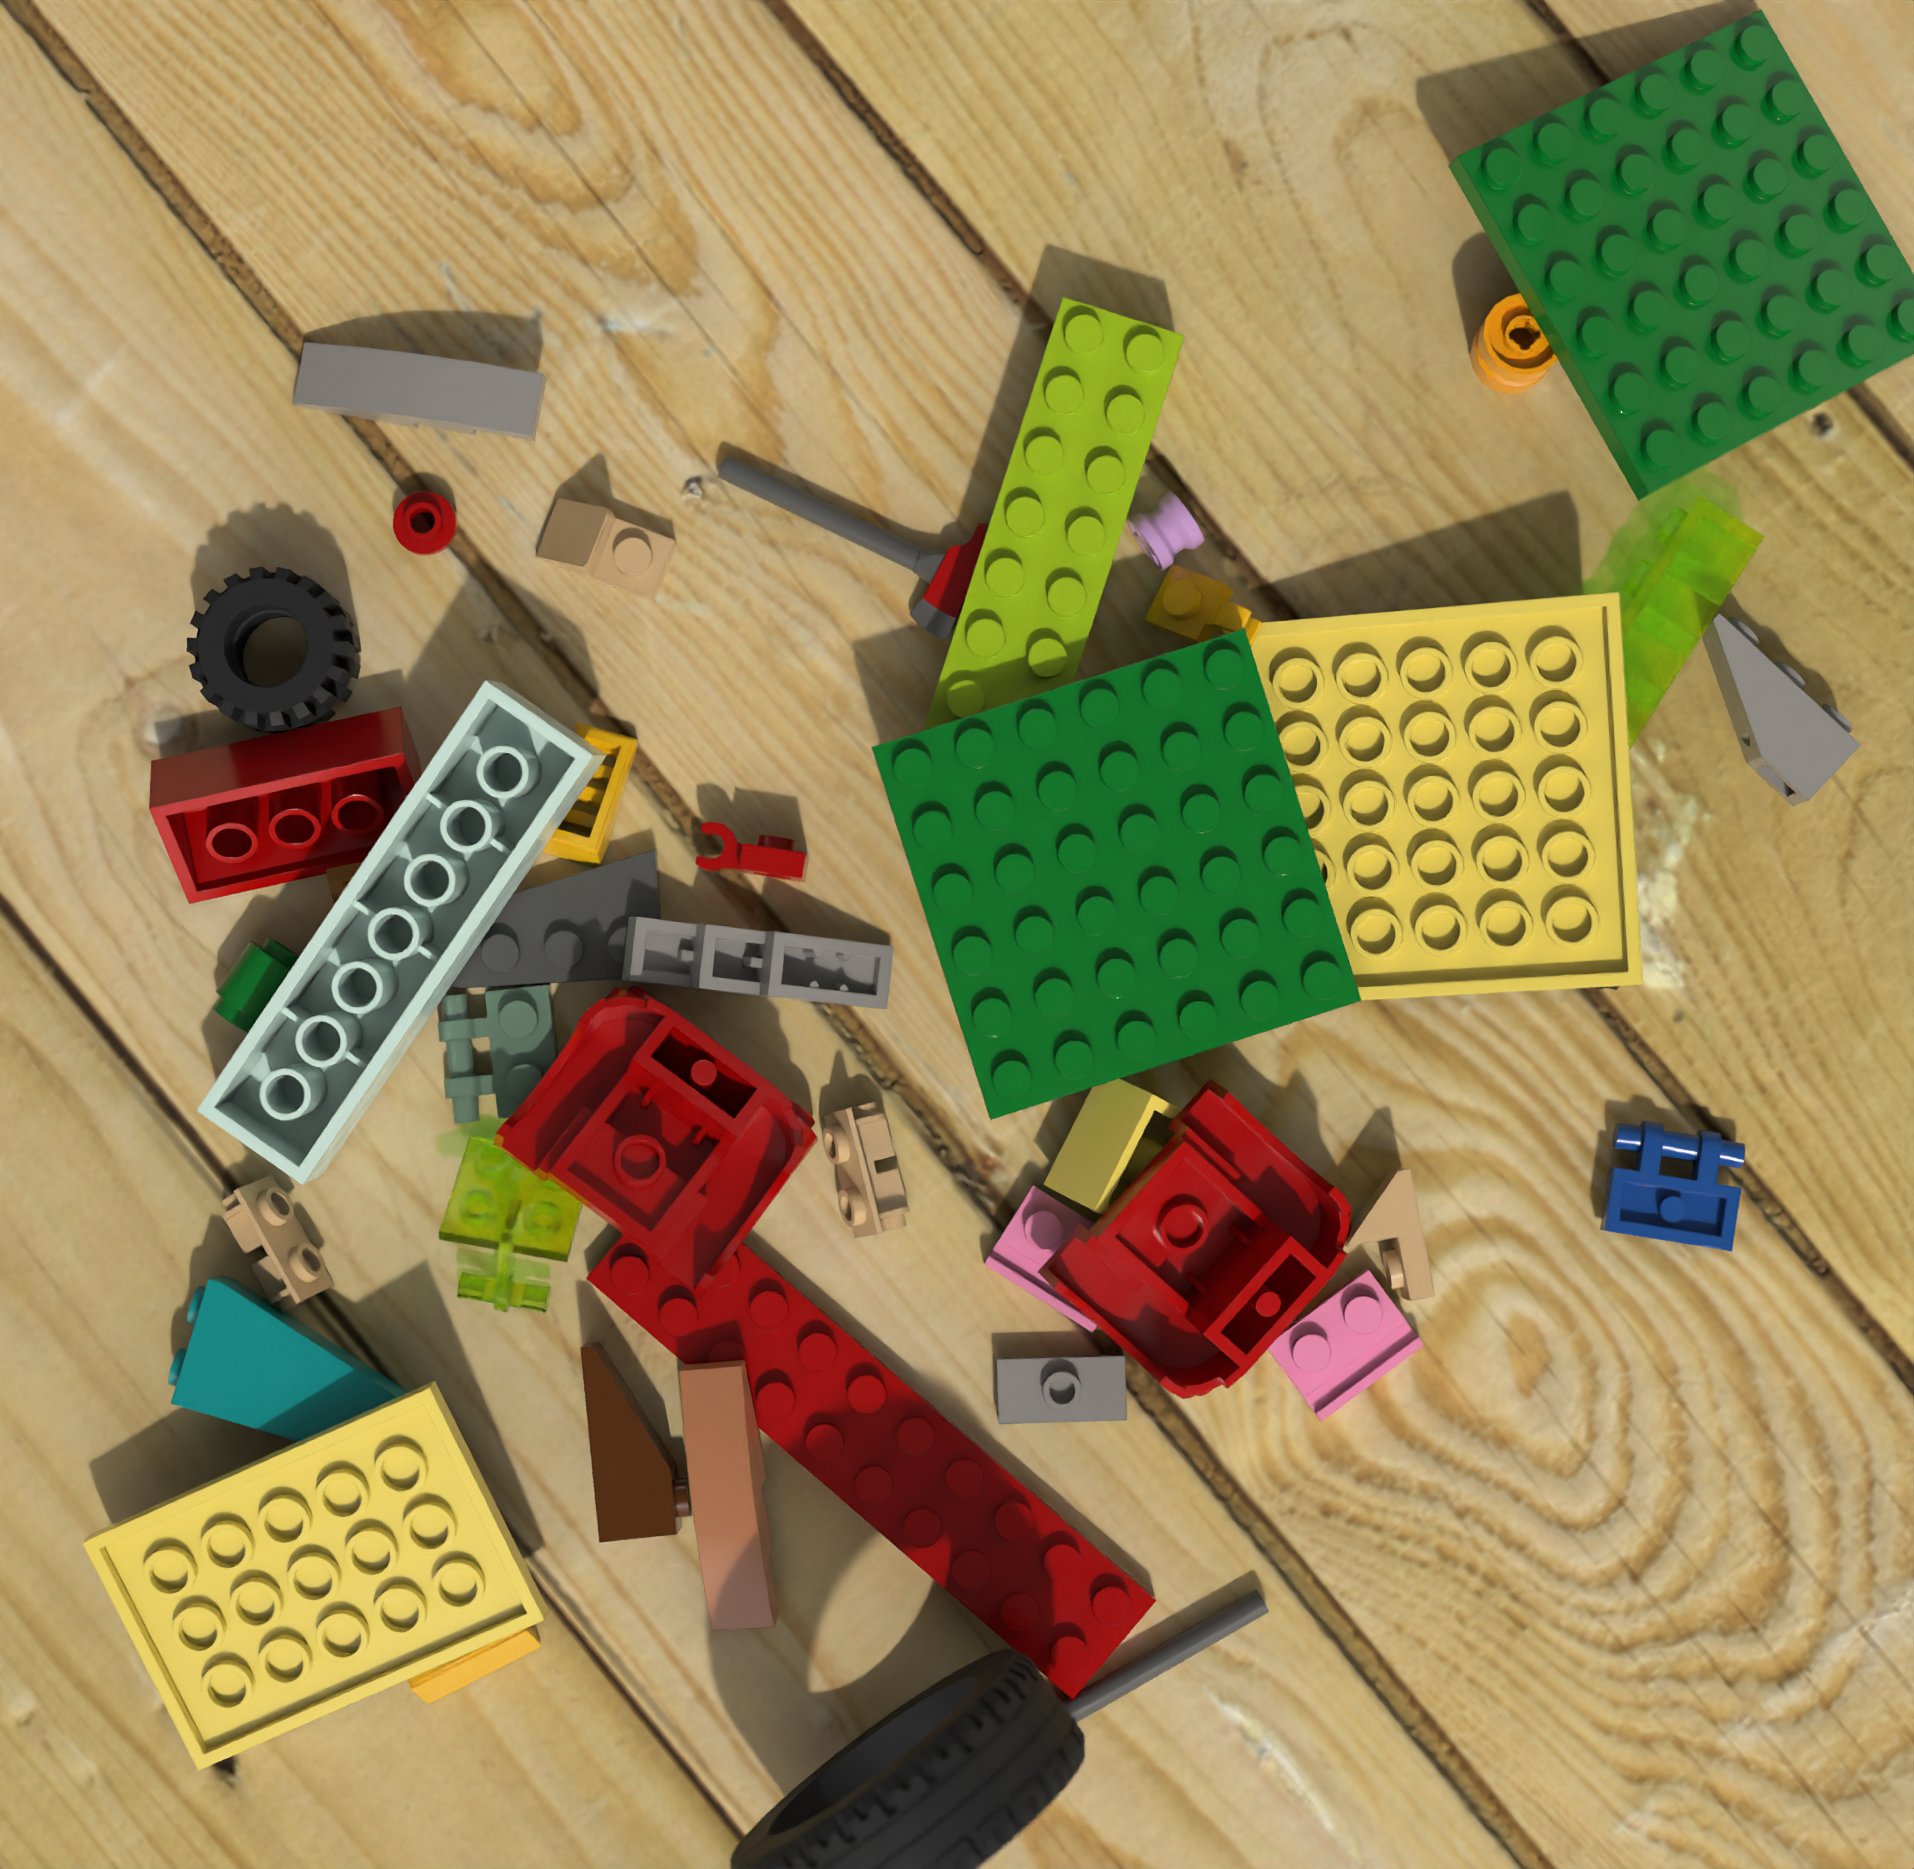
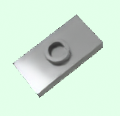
[997,1354,1127,1424]

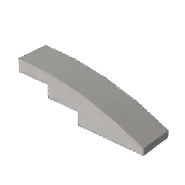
[292,342,547,441]
[622,917,894,1009]

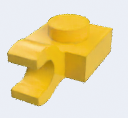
[1144,564,1263,646]

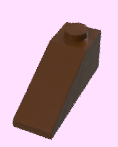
[580,1342,692,1543]

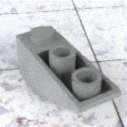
[1699,613,1861,806]

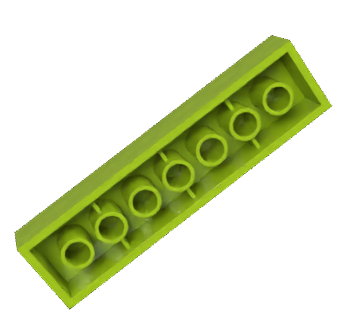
[923,297,1185,730]

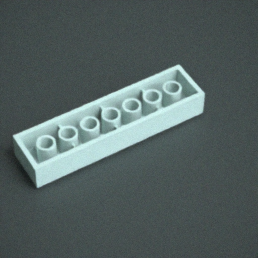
[196,680,607,1185]

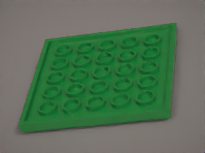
[1448,9,1914,501]
[871,628,1362,1120]

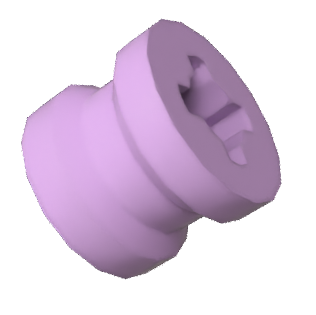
[1126,490,1204,571]

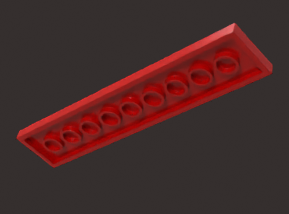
[586,1234,1156,1700]

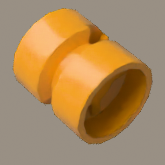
[1470,293,1557,394]

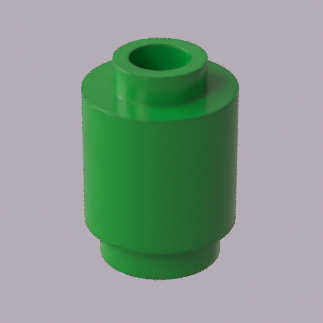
[212,937,300,1033]

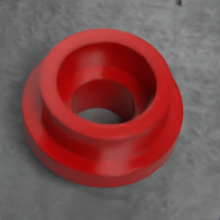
[393,491,457,556]

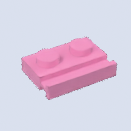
[984,1185,1097,1333]
[1267,1269,1424,1421]

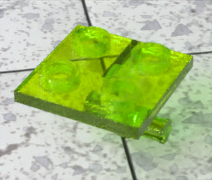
[439,1136,583,1314]

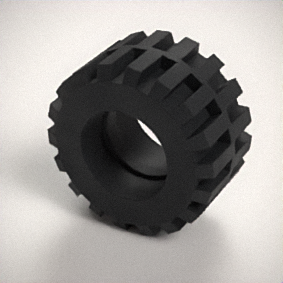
[187,567,361,734]

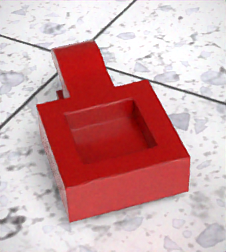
[695,822,809,883]

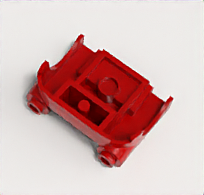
[493,985,818,1298]
[1037,1078,1353,1399]

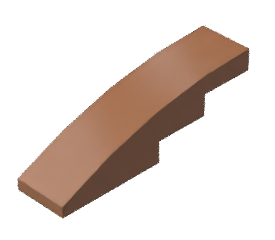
[679,1360,779,1631]

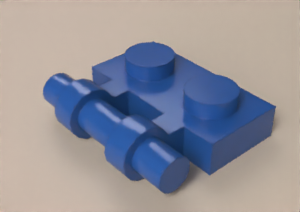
[1600,1121,1745,1251]

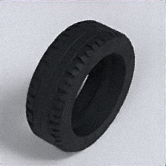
[730,1649,1085,1869]

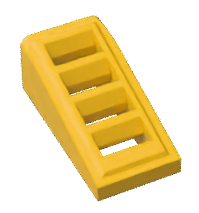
[542,722,638,868]

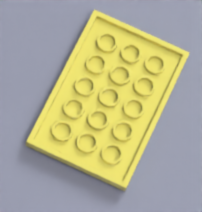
[82,1381,549,1771]

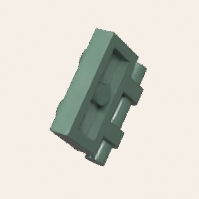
[437,985,559,1124]

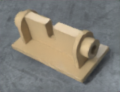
[822,1102,910,1238]
[221,1174,334,1313]

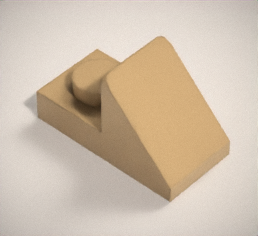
[536,498,677,602]
[1344,1168,1436,1301]

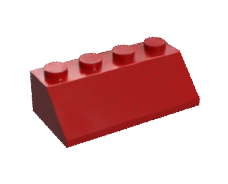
[149,706,422,904]

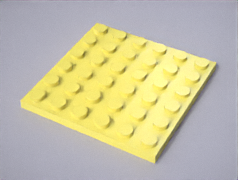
[1251,592,1644,1001]

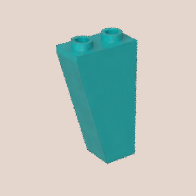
[168,1275,408,1441]

